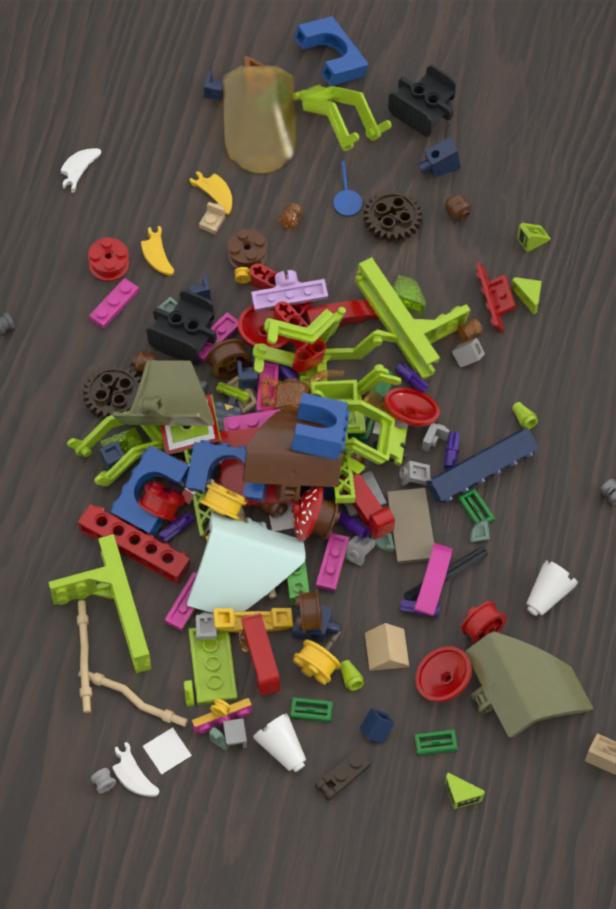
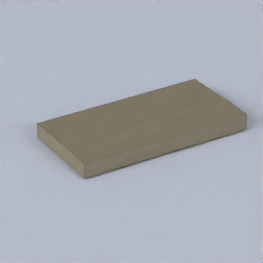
[387,488,434,564]

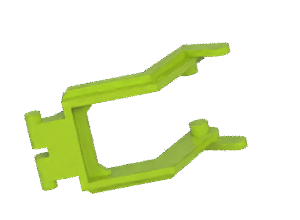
[292,84,392,151]
[252,307,346,374]
[298,329,401,396]
[312,390,407,465]
[67,411,165,487]

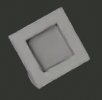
[452,338,485,367]
[223,718,247,748]

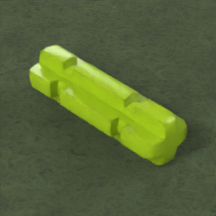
[216,382,251,403]

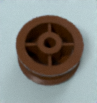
[227,229,268,269]
[206,339,251,380]
[311,498,340,540]
[295,588,323,634]

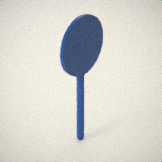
[333,161,362,216]

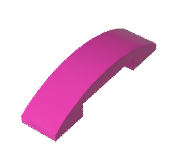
[414,543,453,616]

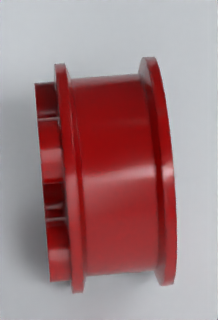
[88,237,129,281]
[138,481,185,521]
[460,601,507,645]

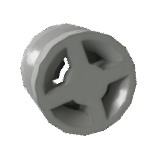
[90,768,116,794]

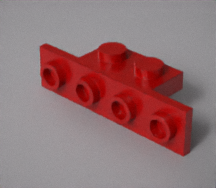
[476,262,517,332]

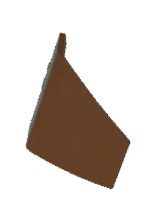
[243,411,342,502]

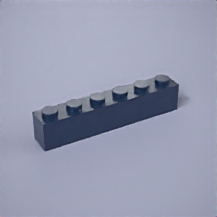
[426,428,538,503]

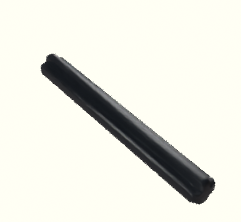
[404,546,488,601]

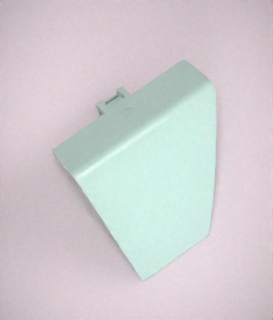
[187,513,305,613]

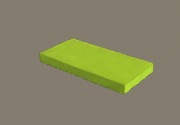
[189,628,237,705]

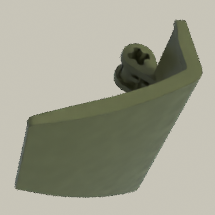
[112,360,215,426]
[465,632,593,737]

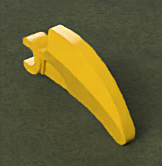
[190,171,232,215]
[141,226,174,276]

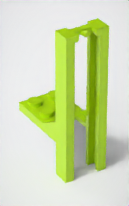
[355,257,470,380]
[48,534,151,673]

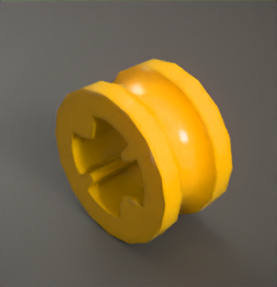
[235,267,251,284]
[210,699,231,717]

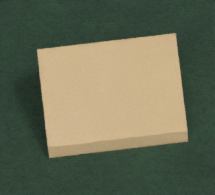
[365,623,409,671]
[585,733,616,775]

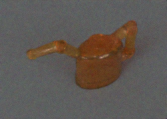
[260,370,344,412]

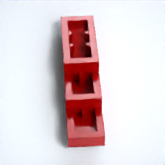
[306,300,379,327]

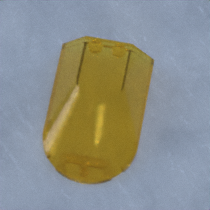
[223,66,296,173]

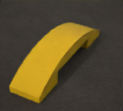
[213,608,293,633]

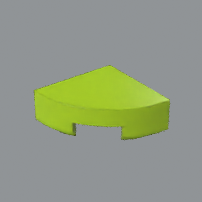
[184,680,194,707]

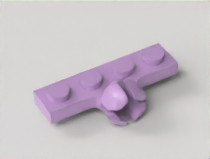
[251,270,328,312]

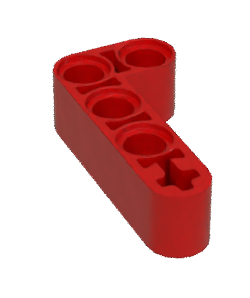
[250,264,313,320]
[273,301,326,373]
[339,473,395,540]
[241,613,280,696]

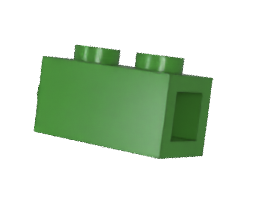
[287,561,309,606]

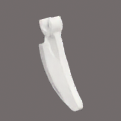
[61,148,101,193]
[113,742,159,797]

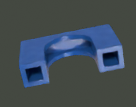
[294,16,369,86]
[291,393,350,460]
[186,440,268,502]
[111,445,190,537]

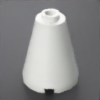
[526,560,578,616]
[253,713,306,772]

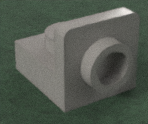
[422,423,449,452]
[399,461,430,486]
[345,535,376,566]
[196,613,217,640]

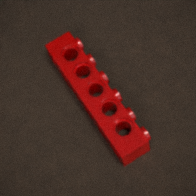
[78,504,190,585]

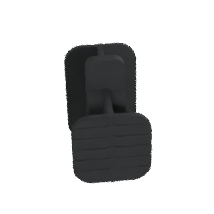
[388,65,456,137]
[146,290,217,365]

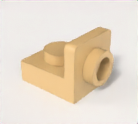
[199,202,225,235]

